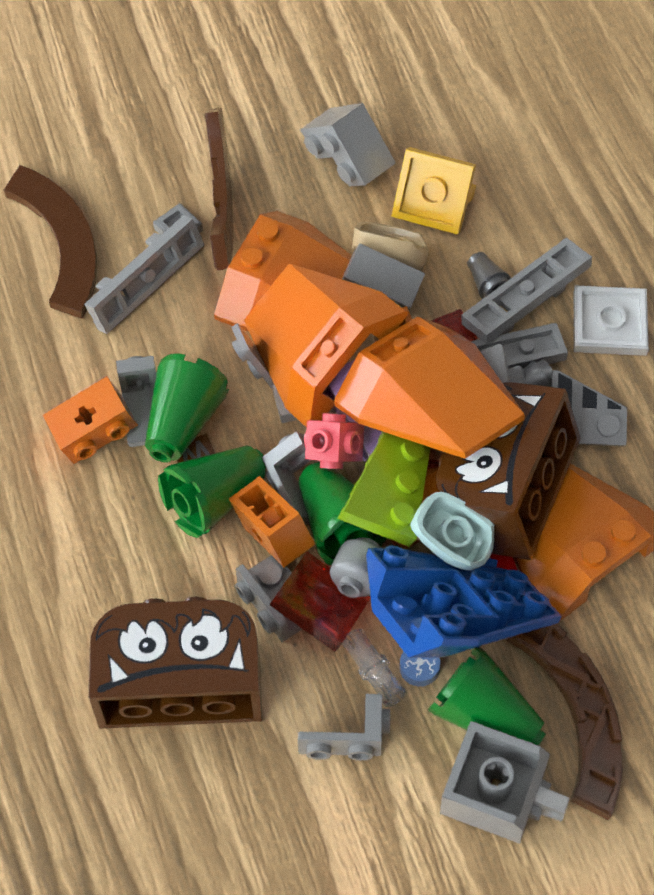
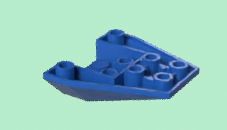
[366,546,561,658]

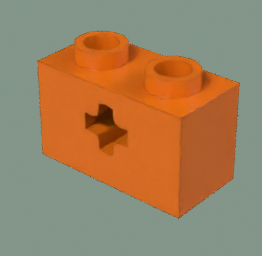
[43,376,138,464]
[229,476,315,567]

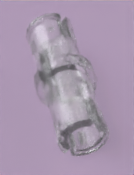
[342,628,407,707]

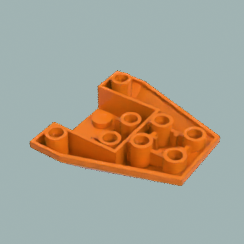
[243,264,409,428]
[334,316,525,459]

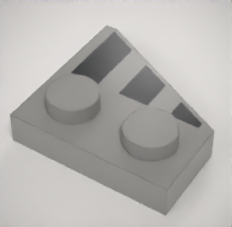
[551,370,627,446]

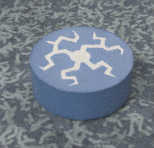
[400,651,440,687]

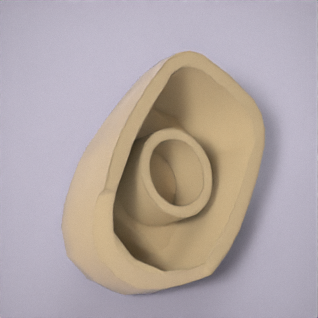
[352,222,429,271]

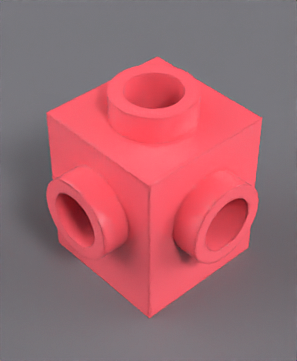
[304,413,364,469]

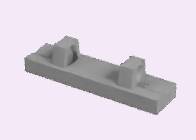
[85,215,204,334]
[461,238,592,344]

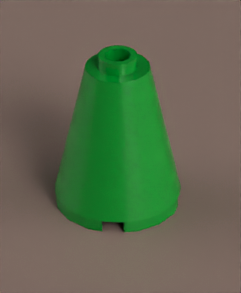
[145,353,229,463]
[158,445,266,538]
[298,462,387,566]
[428,647,546,746]

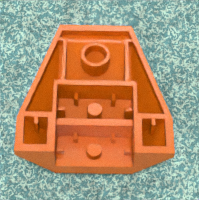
[214,211,352,332]
[514,463,654,622]

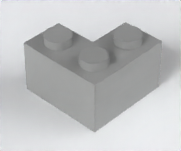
[300,103,396,187]

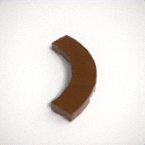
[205,107,233,270]
[4,165,97,319]
[506,623,623,820]

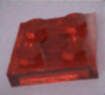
[269,551,371,652]

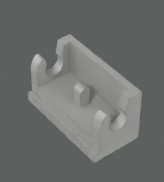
[342,243,425,310]

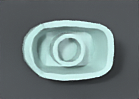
[410,492,494,570]

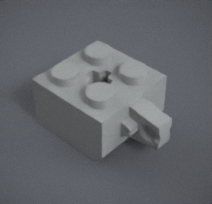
[440,721,569,844]

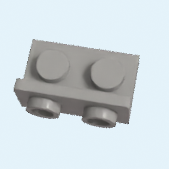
[234,556,321,642]

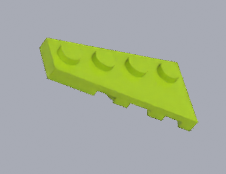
[337,431,430,547]

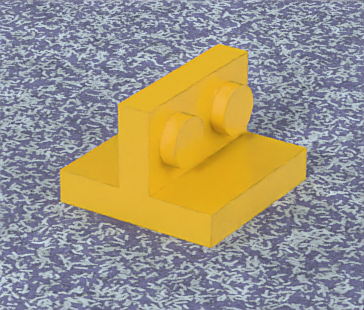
[391,147,476,235]

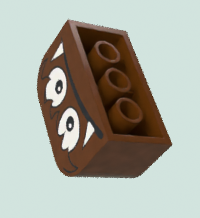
[436,382,581,560]
[89,597,262,729]

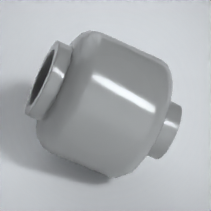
[330,537,381,598]

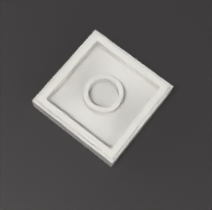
[573,285,649,356]

